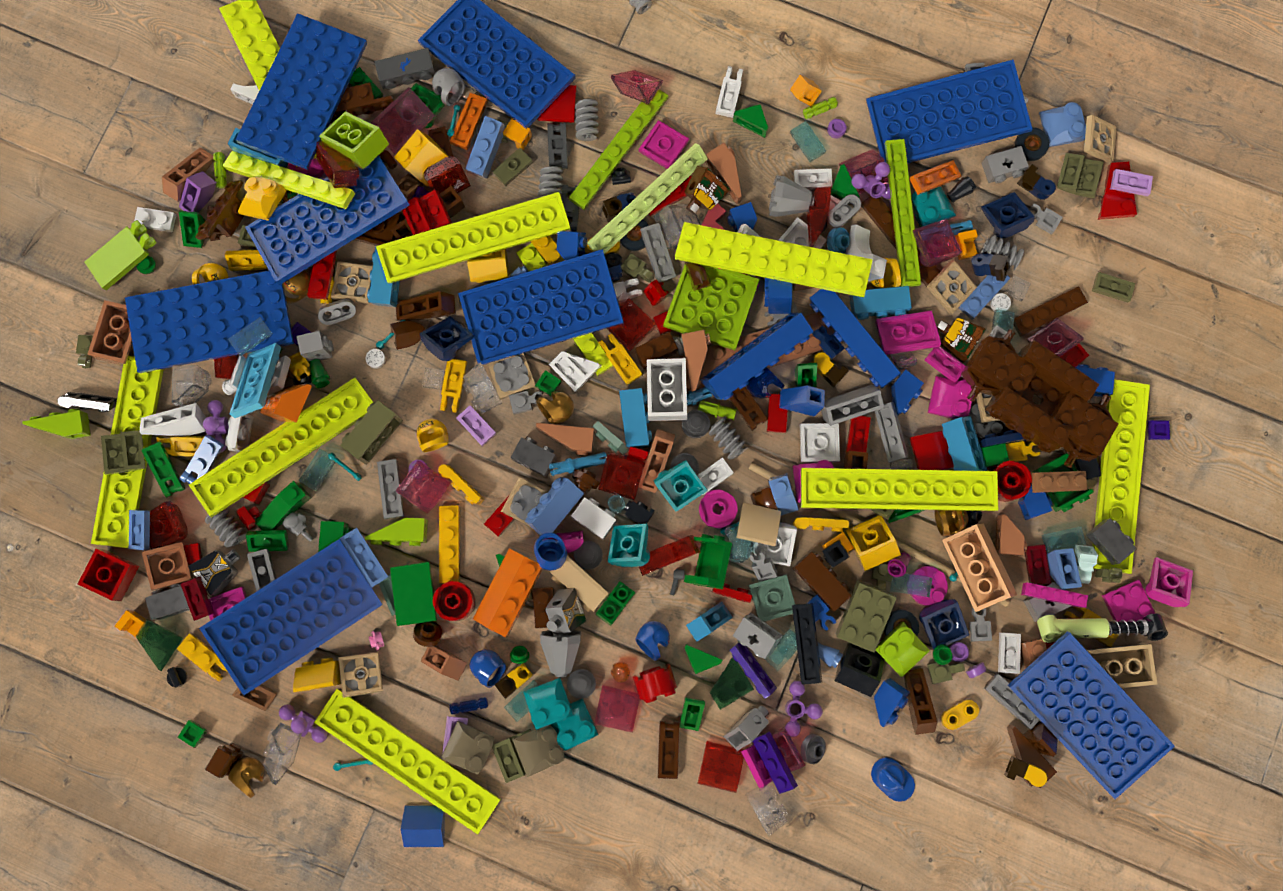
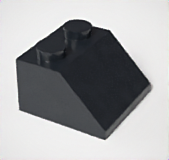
[834,642,885,697]

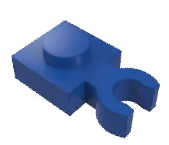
[806,595,836,631]

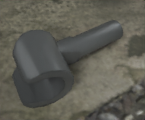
[670,569,684,596]

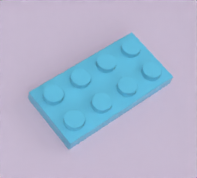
[229,343,281,418]

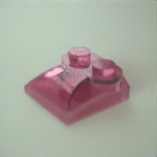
[913,219,962,267]
[395,460,450,514]
[594,685,640,733]

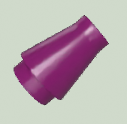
[888,552,911,577]

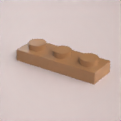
[1031,471,1088,493]

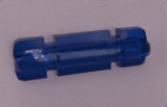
[449,697,488,715]

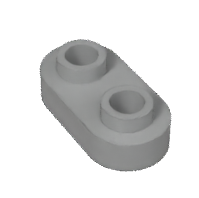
[828,195,861,228]
[318,299,356,325]

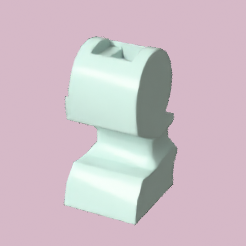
[1074,545,1098,584]

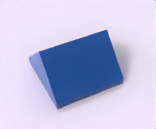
[400,805,445,847]

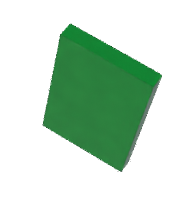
[390,562,437,626]

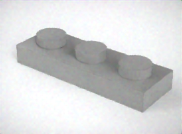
[640,223,676,282]
[875,402,909,463]
[377,459,404,519]
[984,674,1039,730]

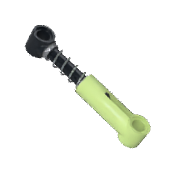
[1037,613,1168,643]

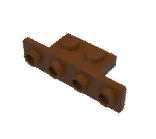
[330,83,396,123]
[196,180,245,240]

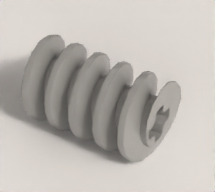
[575,99,599,141]
[538,167,564,198]
[980,235,1024,271]
[709,416,749,460]
[205,510,246,548]

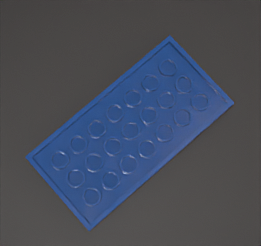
[418,0,576,129]
[236,13,367,170]
[866,59,1032,163]
[245,155,410,285]
[458,249,624,366]
[125,271,294,373]
[199,539,383,695]
[1008,631,1175,799]

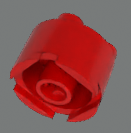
[991,461,1032,502]
[433,581,475,621]
[632,664,677,703]

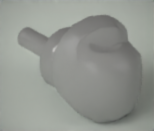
[283,512,313,542]

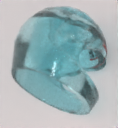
[724,526,754,563]

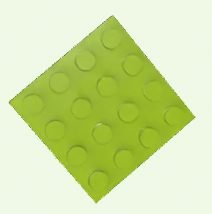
[663,264,760,351]

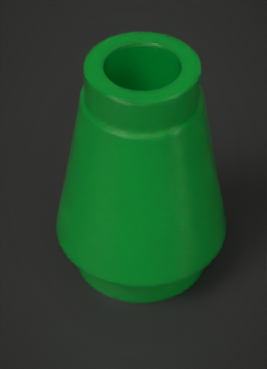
[309,359,330,388]

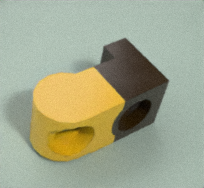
[812,352,849,388]
[495,663,533,700]
[1004,756,1047,787]

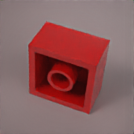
[77,548,139,601]

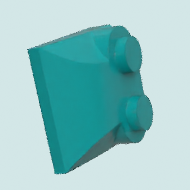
[911,186,956,231]
[653,460,708,512]
[608,524,650,567]
[523,677,574,730]
[551,699,599,751]

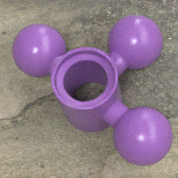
[851,162,891,199]
[203,400,229,453]
[785,681,823,737]
[279,704,328,743]

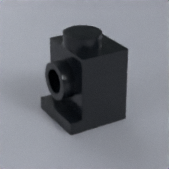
[624,500,655,524]
[822,541,849,568]

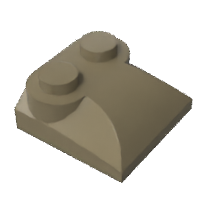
[440,721,494,775]
[512,725,564,777]

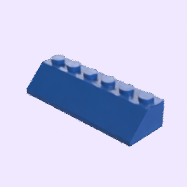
[809,289,900,389]
[700,313,814,400]

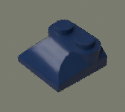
[981,192,1035,238]
[420,316,474,361]
[919,599,969,650]

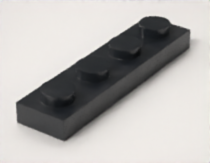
[792,603,823,685]

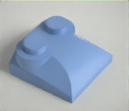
[1039,102,1086,147]

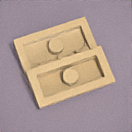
[736,503,781,546]

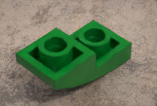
[595,581,635,626]

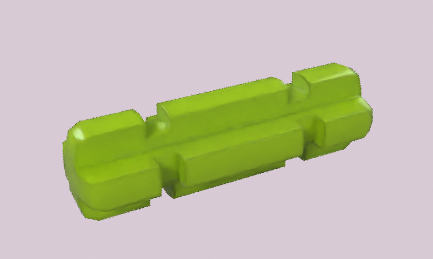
[802,97,838,119]
[213,152,227,189]

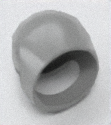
[432,68,465,106]

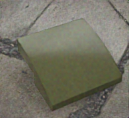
[1057,153,1104,199]
[101,430,145,475]
[492,729,532,783]

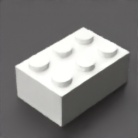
[647,358,687,421]

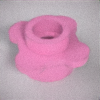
[369,631,384,651]

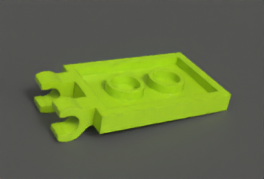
[84,220,157,291]

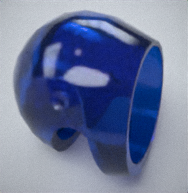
[747,367,785,399]

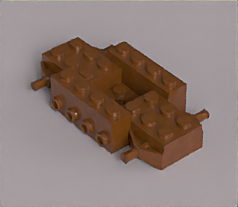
[961,329,1119,468]

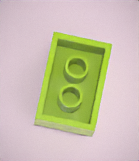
[319,111,389,169]

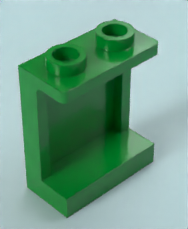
[1032,453,1094,513]
[684,534,732,589]

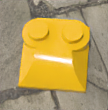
[238,177,286,221]

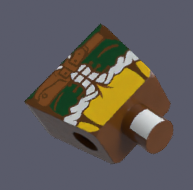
[685,166,730,214]
[937,318,986,363]

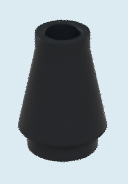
[947,176,976,203]

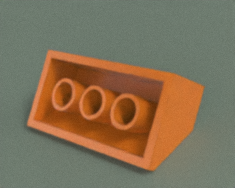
[259,384,312,423]
[473,548,543,637]

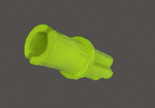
[698,400,737,420]

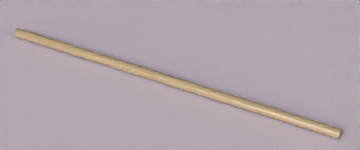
[748,462,1010,607]

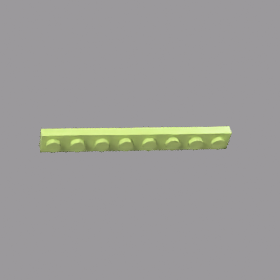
[587,143,708,254]

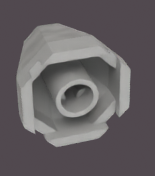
[769,175,814,217]
[540,630,581,677]

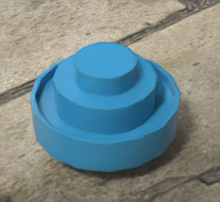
[827,228,850,254]

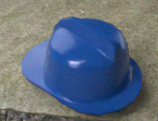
[871,758,915,802]

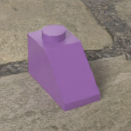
[179,171,217,213]

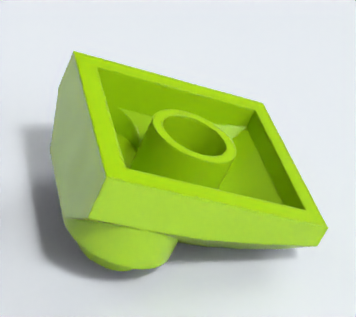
[876,621,930,678]

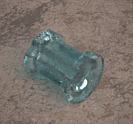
[608,495,625,514]

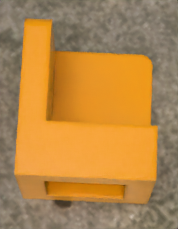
[790,74,822,106]
[503,118,532,150]
[953,229,978,260]
[822,532,854,553]
[114,610,152,639]

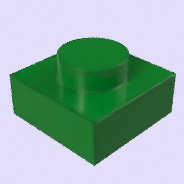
[535,370,562,397]
[177,720,207,748]

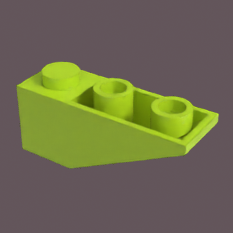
[22,409,91,439]
[365,518,428,546]

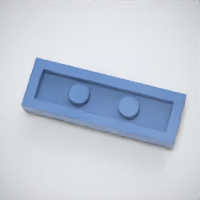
[959,275,1010,320]
[340,528,388,588]

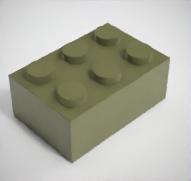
[340,400,403,465]
[835,580,897,652]

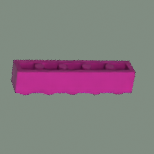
[1021,582,1088,608]

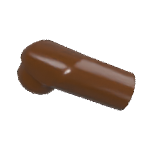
[379,150,398,169]

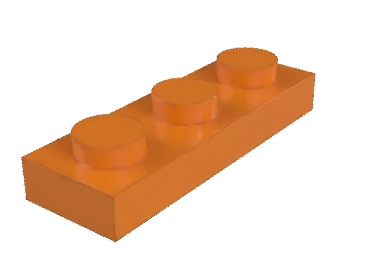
[449,93,488,150]
[909,160,962,195]

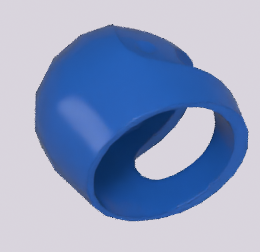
[534,533,567,571]
[635,621,670,661]
[470,649,506,688]

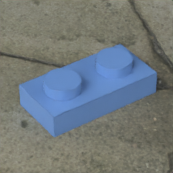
[129,509,150,550]

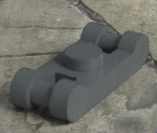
[547,122,568,169]
[561,184,579,232]

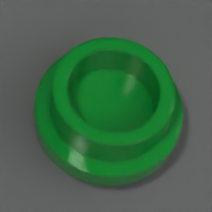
[136,256,156,274]
[933,645,952,665]
[510,646,530,664]

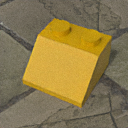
[394,129,451,187]
[467,249,508,283]
[845,515,901,571]
[293,658,341,693]

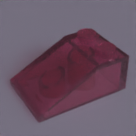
[371,87,435,155]

